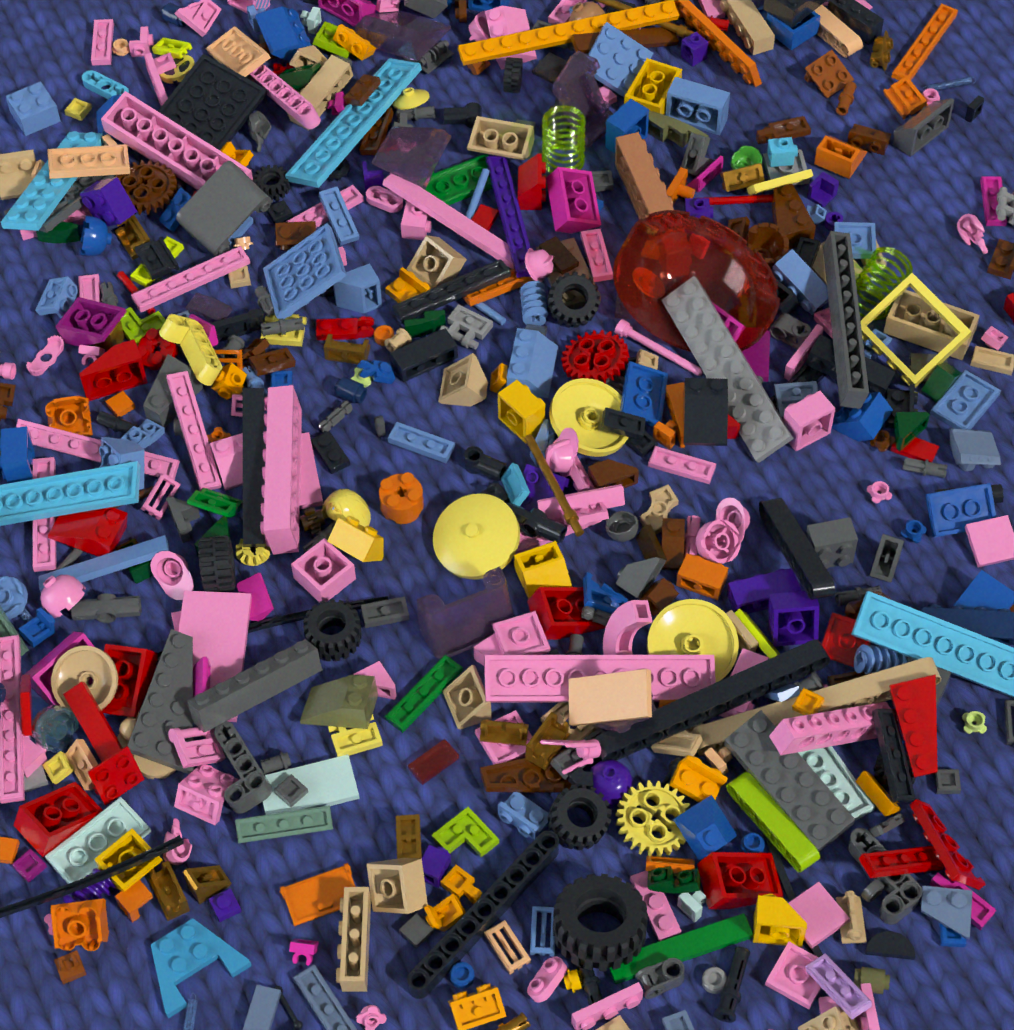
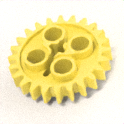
[615,780,690,857]

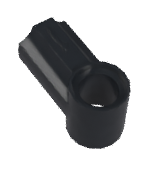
[444,102,482,128]
[464,446,507,481]

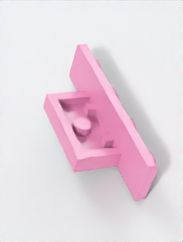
[537,484,625,527]

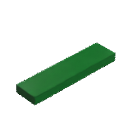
[385,654,463,733]

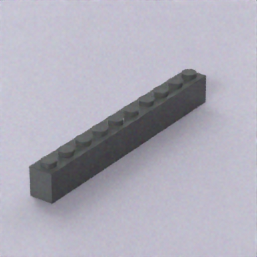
[823,231,869,409]

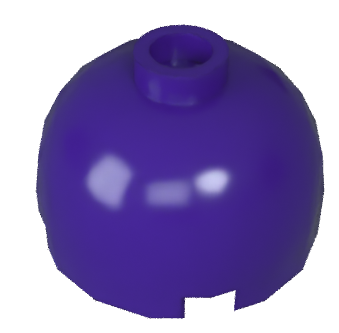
[589,759,633,808]

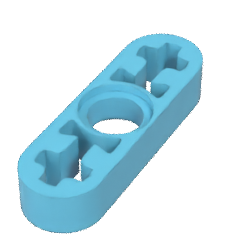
[82,70,129,100]

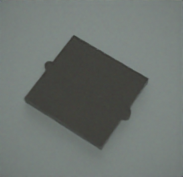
[532,52,576,87]

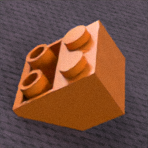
[814,135,867,179]

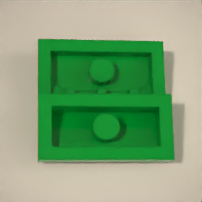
[187,488,243,518]

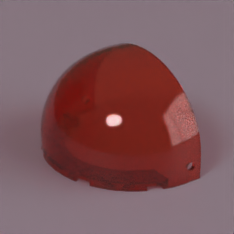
[613,210,780,352]

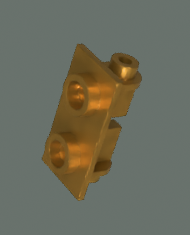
[869,30,893,71]
[480,719,529,746]

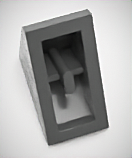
[870,534,904,582]

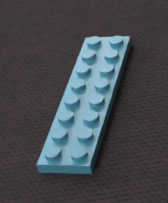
[1,131,104,231]
[0,461,141,526]
[851,591,1014,698]

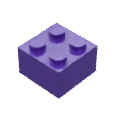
[79,177,137,226]
[768,591,819,647]

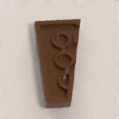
[480,749,571,792]

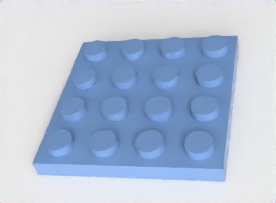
[263,223,347,319]

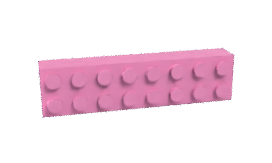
[101,91,253,190]
[260,385,302,555]

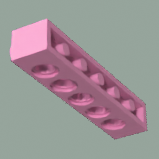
[769,702,898,755]

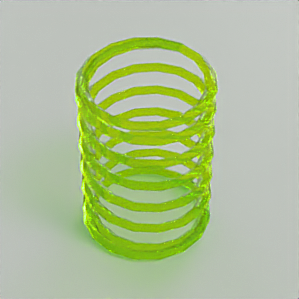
[542,105,586,173]
[856,247,913,321]

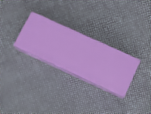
[805,954,872,1019]

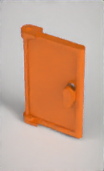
[279,863,356,926]

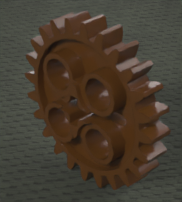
[115,160,178,215]

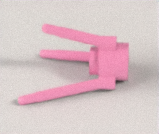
[540,739,601,774]

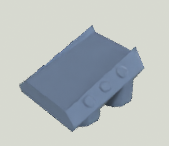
[950,429,1001,471]

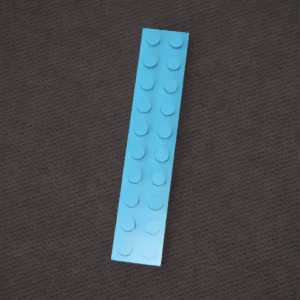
[285,58,422,188]

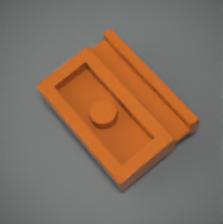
[883,76,928,120]

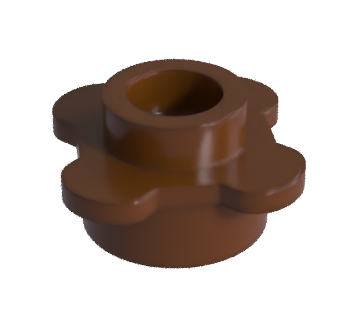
[870,430,896,452]

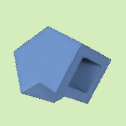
[807,204,827,225]

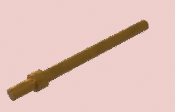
[595,0,701,38]
[525,434,584,537]

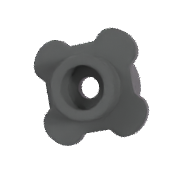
[174,419,184,440]

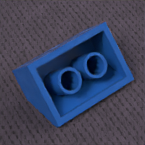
[255,6,311,62]

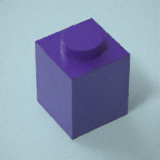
[422,845,451,888]

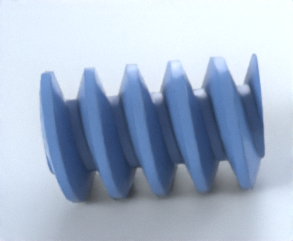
[520,281,548,326]
[854,644,907,674]

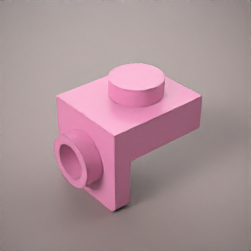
[129,26,154,57]

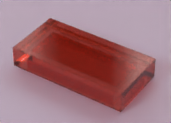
[408,739,459,785]

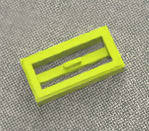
[152,37,192,59]

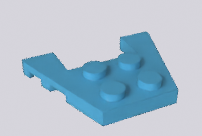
[150,918,252,1019]

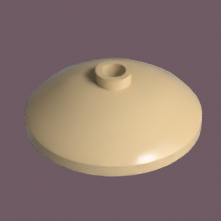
[51,646,118,714]

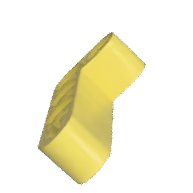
[159,314,223,386]

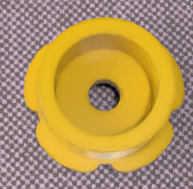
[563,969,582,993]

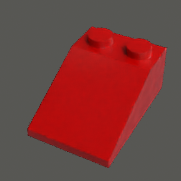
[79,339,148,401]
[48,507,128,557]
[527,587,606,640]
[101,644,158,718]
[13,781,103,857]
[697,852,784,909]

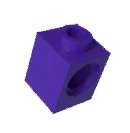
[681,31,708,67]

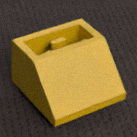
[514,541,572,599]

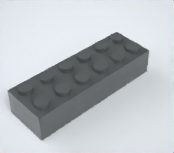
[725,710,855,853]

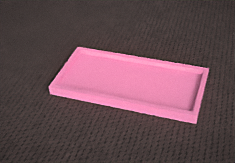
[179,591,252,722]

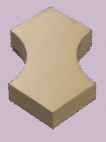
[640,484,679,534]

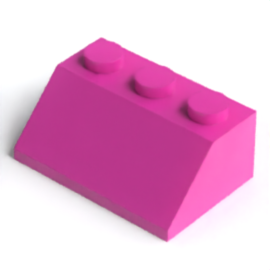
[318,0,376,32]
[546,167,601,233]
[24,631,94,712]

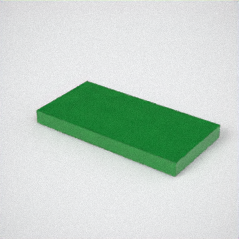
[417,154,493,205]

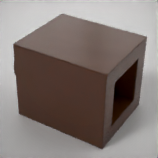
[639,578,679,616]

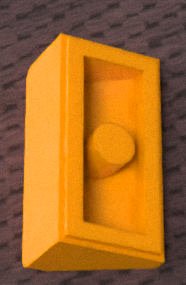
[855,771,901,817]

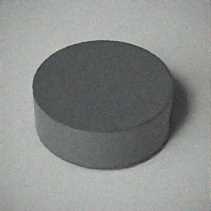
[861,879,885,903]

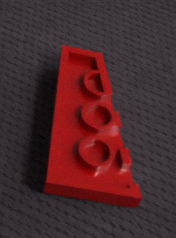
[889,674,938,778]
[910,799,986,890]

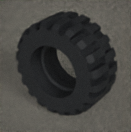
[553,873,648,971]

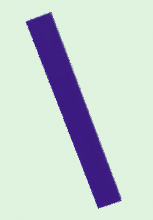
[486,156,531,278]

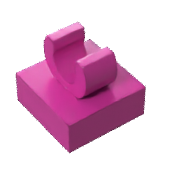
[327,91,348,115]
[289,938,319,966]

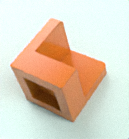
[115,880,153,923]

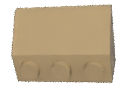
[467,116,534,160]

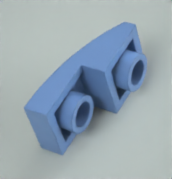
[121,419,165,449]

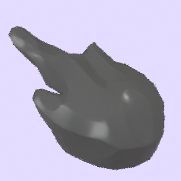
[247,111,271,152]

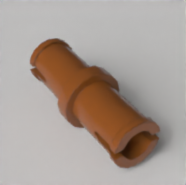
[836,81,857,116]

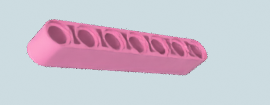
[247,64,321,129]

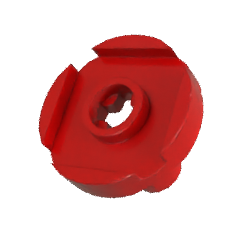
[138,328,178,370]

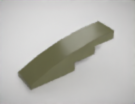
[648,111,709,148]

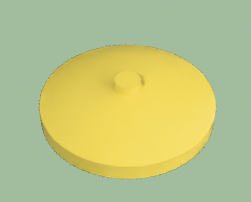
[549,378,629,457]
[433,494,520,580]
[647,599,739,682]

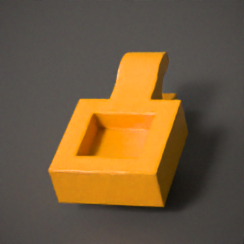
[440,865,483,904]

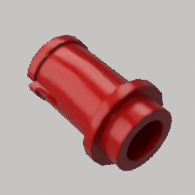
[707,15,729,32]

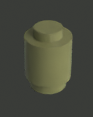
[854,966,890,995]

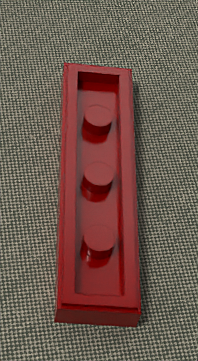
[63,682,123,762]
[858,846,945,878]

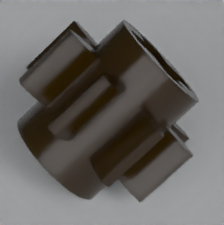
[299,507,325,535]

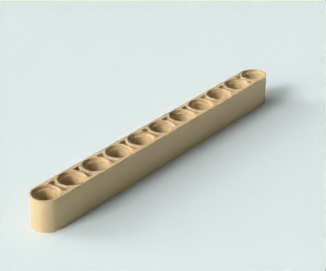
[691,657,941,755]

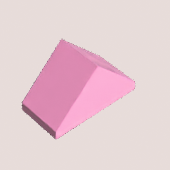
[353,661,396,700]

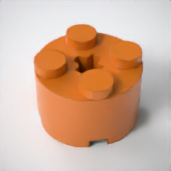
[379,472,424,524]

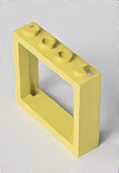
[861,273,971,388]

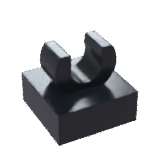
[480,482,510,503]

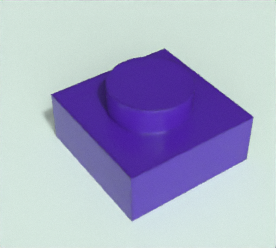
[209,888,242,923]

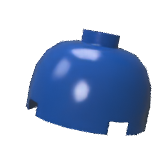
[80,215,112,256]

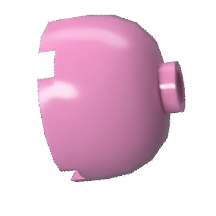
[695,520,741,564]
[40,574,86,618]

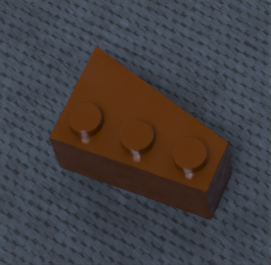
[772,184,816,249]

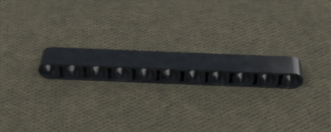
[595,640,831,762]

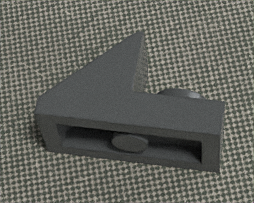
[681,132,713,176]
[166,497,200,543]

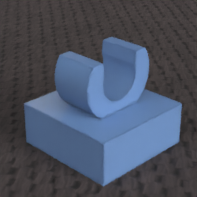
[247,5,266,32]

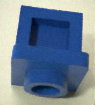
[19,607,55,648]

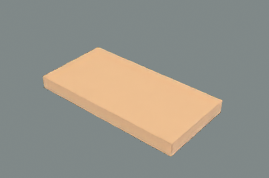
[206,27,271,77]
[47,144,130,179]
[569,669,652,726]

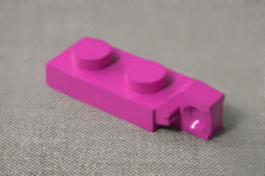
[930,873,996,930]

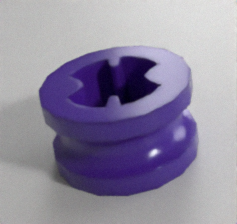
[824,212,843,231]

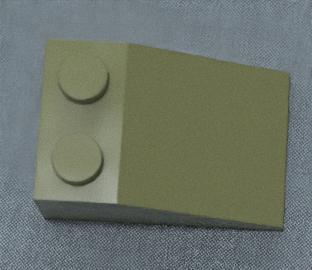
[300,675,378,729]

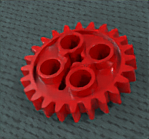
[561,330,630,384]

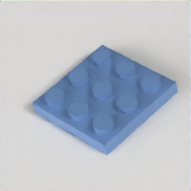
[581,22,653,97]

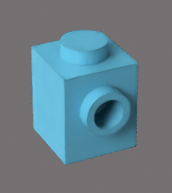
[767,137,798,167]

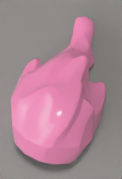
[957,214,988,254]
[163,818,192,865]

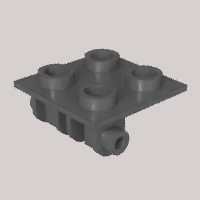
[400,35,454,74]

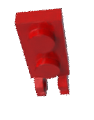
[316,316,374,341]

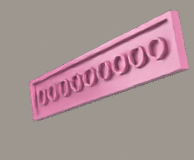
[484,655,716,703]

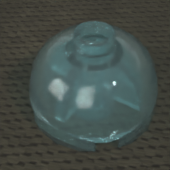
[32,705,79,753]

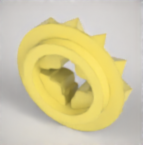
[236,539,271,566]

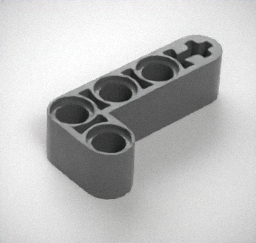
[214,721,272,814]
[848,828,922,925]

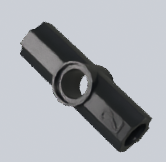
[506,502,567,544]

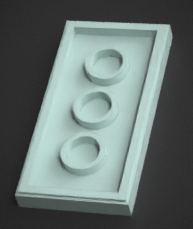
[798,746,875,821]
[259,755,360,815]
[45,797,151,884]

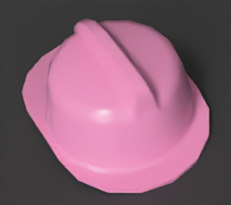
[468,11,491,41]
[525,248,553,282]
[545,428,579,477]
[716,498,750,543]
[150,551,194,600]

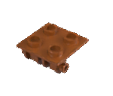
[804,50,854,98]

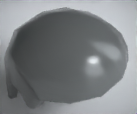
[605,511,638,542]

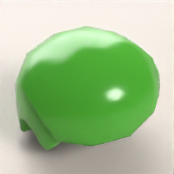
[730,145,762,169]

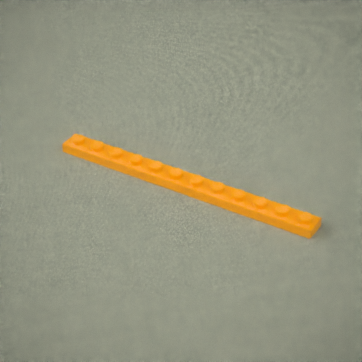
[458,0,679,66]

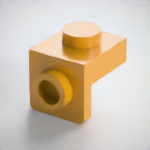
[220,142,254,167]
[424,894,466,932]

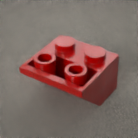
[518,153,546,210]

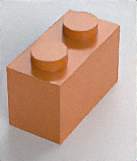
[676,553,729,600]

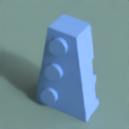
[769,249,829,315]

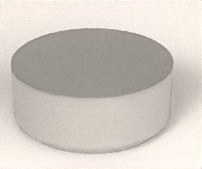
[702,967,727,994]

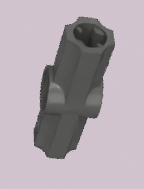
[71,593,142,623]

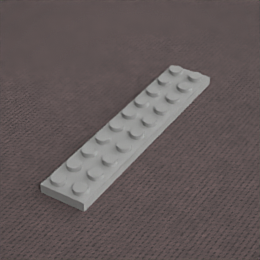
[661,276,794,463]

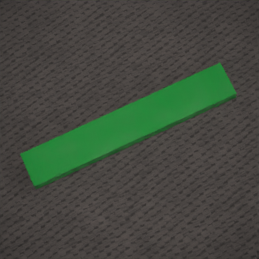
[609,913,753,985]

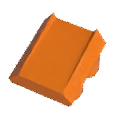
[45,396,93,437]
[51,898,109,951]

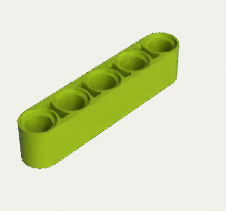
[726,772,820,873]

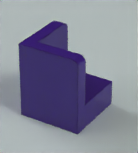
[362,161,385,191]
[807,172,839,207]

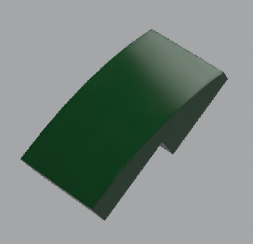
[36,221,81,243]
[404,310,446,338]
[647,866,700,893]

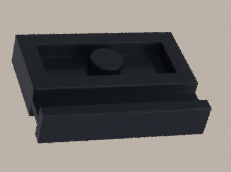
[135,237,179,280]

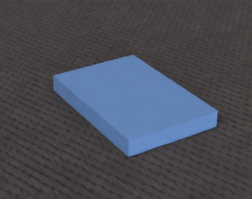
[930,370,1001,430]

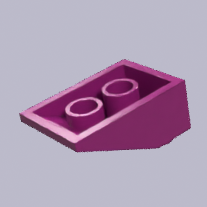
[55,297,127,347]

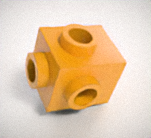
[211,363,247,400]

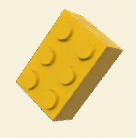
[624,58,682,115]

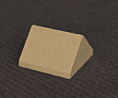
[443,665,492,729]

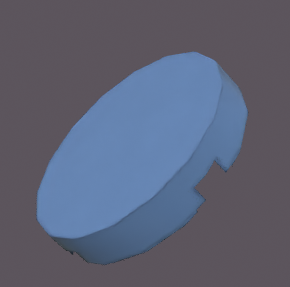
[0,576,28,620]

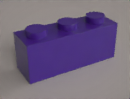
[727,568,801,614]

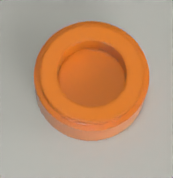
[374,325,394,346]

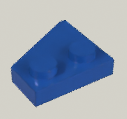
[583,572,628,614]

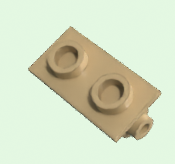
[836,891,867,944]

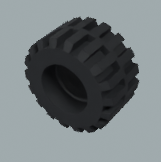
[547,272,601,328]
[198,535,236,592]
[303,599,362,662]
[547,784,611,850]

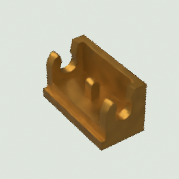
[720,163,765,192]
[115,215,150,260]
[324,334,371,364]
[525,712,570,770]
[396,814,422,859]
[149,860,190,921]

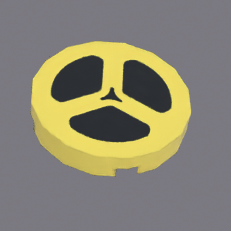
[159,55,195,84]

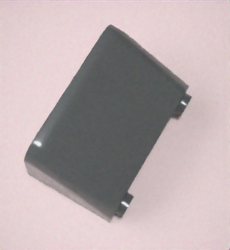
[176,161,273,257]

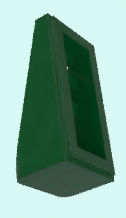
[116,538,154,584]

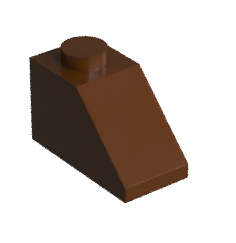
[588,459,639,489]
[661,518,685,570]

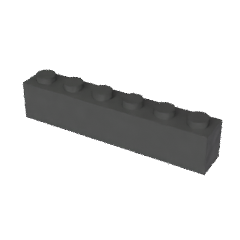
[187,639,322,733]

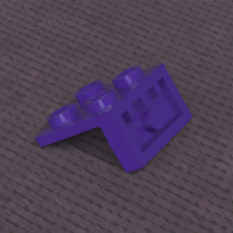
[520,464,572,510]

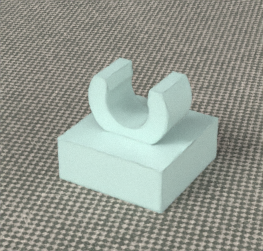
[300,7,322,34]
[677,890,706,923]

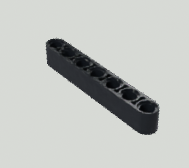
[759,498,835,600]

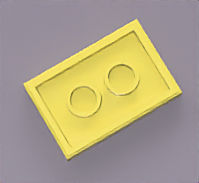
[747,169,813,195]

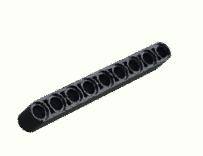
[407,831,559,999]

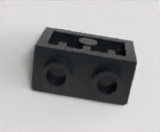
[885,384,918,428]

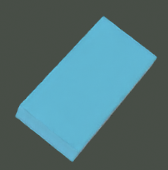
[501,463,530,506]

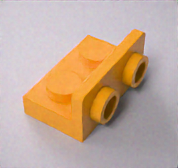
[333,24,376,61]
[385,267,431,303]
[669,755,728,802]
[448,983,507,1030]

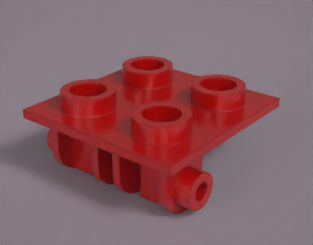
[87,746,145,806]

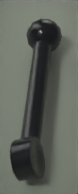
[274,986,303,1030]

